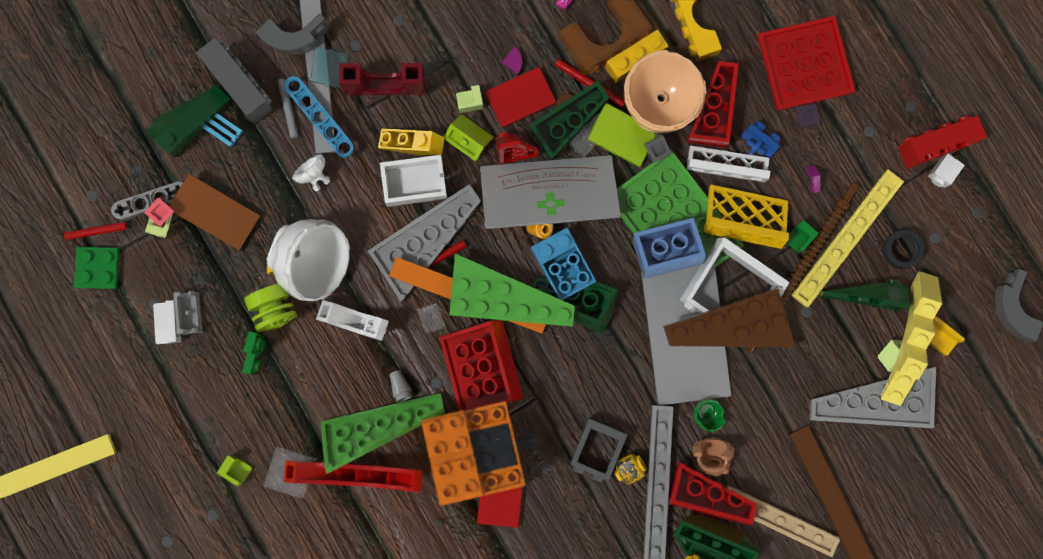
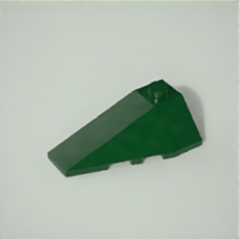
[146,85,231,158]
[531,278,618,334]
[818,280,910,311]

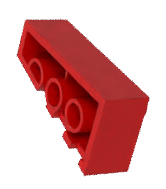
[687,61,739,148]
[898,115,987,169]
[668,462,757,526]

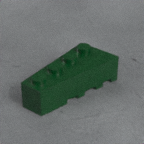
[529,81,609,160]

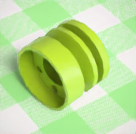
[244,284,298,332]

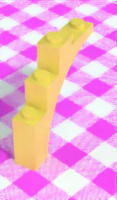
[881,271,942,406]

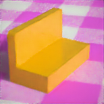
[930,316,965,356]

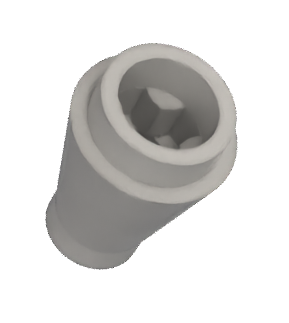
[389,370,413,402]

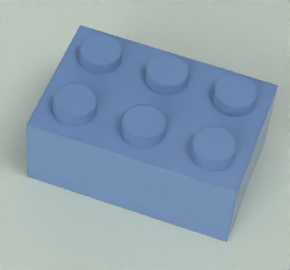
[633,218,706,279]

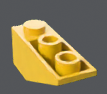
[378,129,445,156]

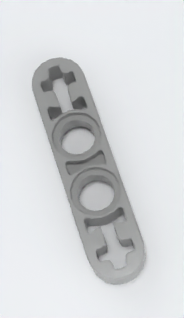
[111,182,183,220]

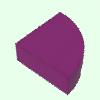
[502,47,522,76]
[806,165,820,193]

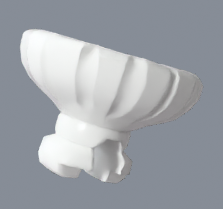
[292,154,330,191]

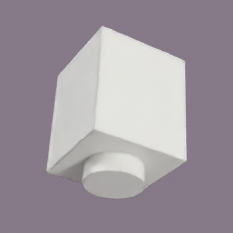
[928,154,964,188]

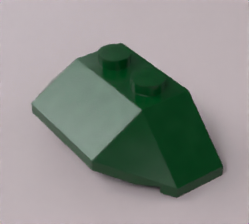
[674,514,760,559]

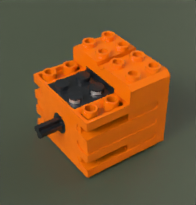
[421,401,537,506]

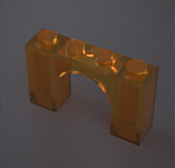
[558,0,652,76]

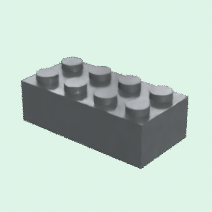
[196,38,273,124]

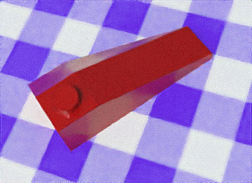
[495,132,540,165]

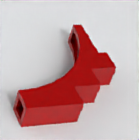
[284,460,422,492]

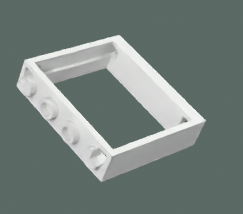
[680,237,789,313]

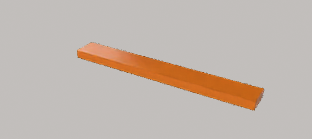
[389,257,546,334]

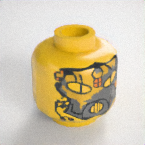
[614,454,646,484]

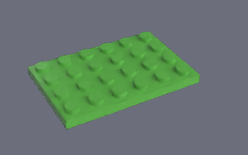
[617,149,744,267]

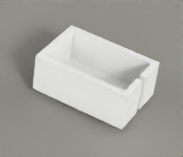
[380,155,447,207]

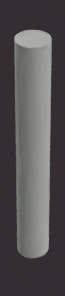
[278,79,298,139]

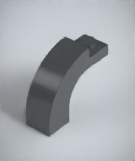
[256,13,331,55]
[995,269,1043,342]

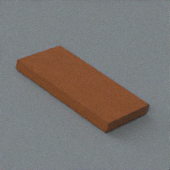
[169,174,261,251]

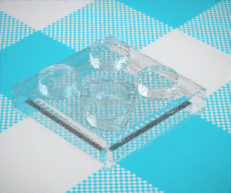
[263,446,317,499]

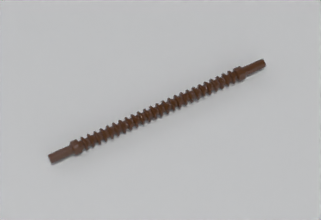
[745,182,859,354]

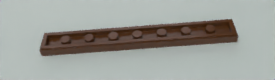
[789,426,874,559]

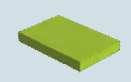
[587,103,655,167]

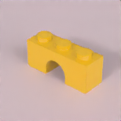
[605,30,668,84]

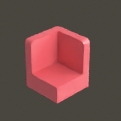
[144,197,175,227]

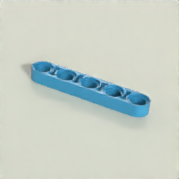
[285,76,354,158]

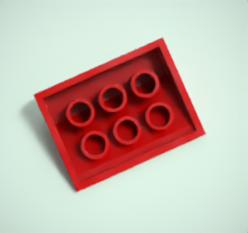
[439,320,524,411]

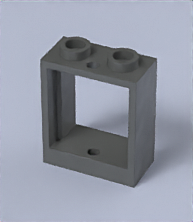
[569,419,627,482]

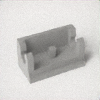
[173,291,203,335]

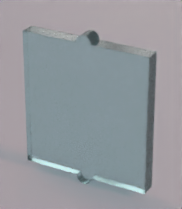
[310,47,347,88]

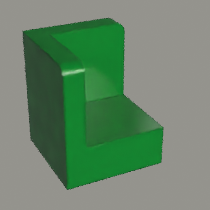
[787,220,819,254]

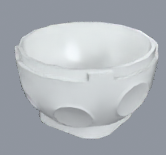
[267,219,350,301]

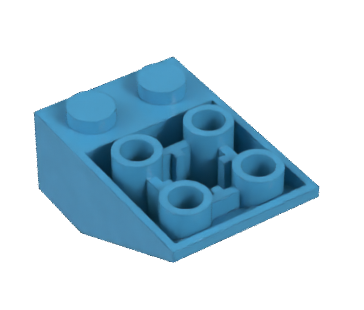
[530,228,596,300]

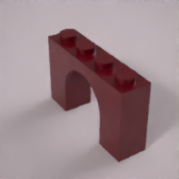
[339,63,425,96]

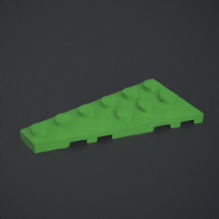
[449,254,575,327]
[321,393,445,473]

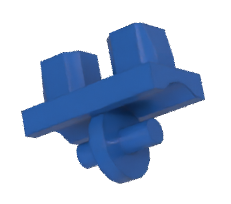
[741,121,781,158]

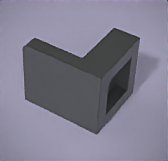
[644,133,671,163]

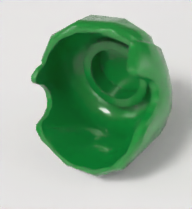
[694,398,726,432]

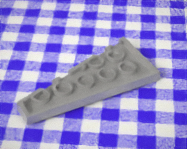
[368,184,481,302]
[809,367,936,428]

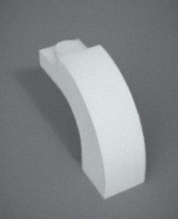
[316,300,388,341]

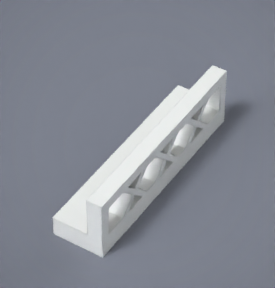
[686,146,770,182]

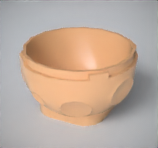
[624,50,706,133]

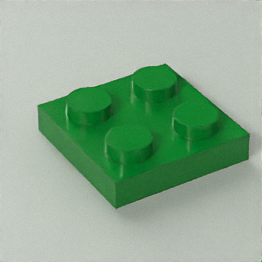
[74,247,120,289]

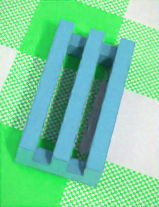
[203,113,243,148]

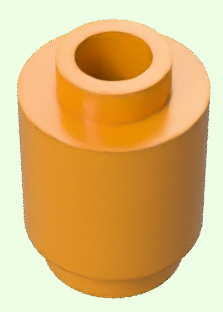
[526,223,553,239]

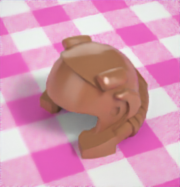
[693,437,734,476]

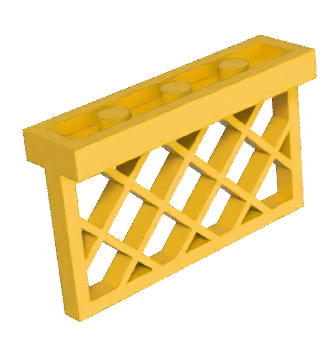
[703,185,789,249]

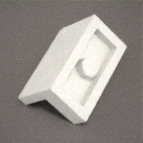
[153,300,181,344]

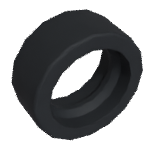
[882,230,924,269]

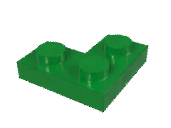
[242,331,266,375]

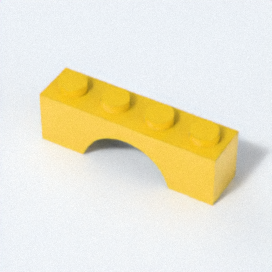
[670,0,722,62]

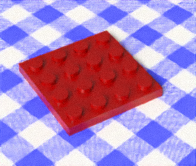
[757,16,856,111]

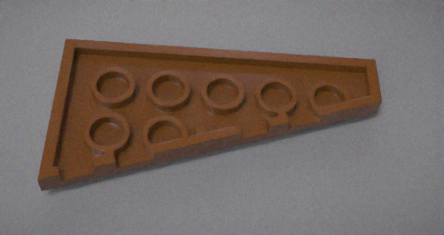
[663,288,795,347]

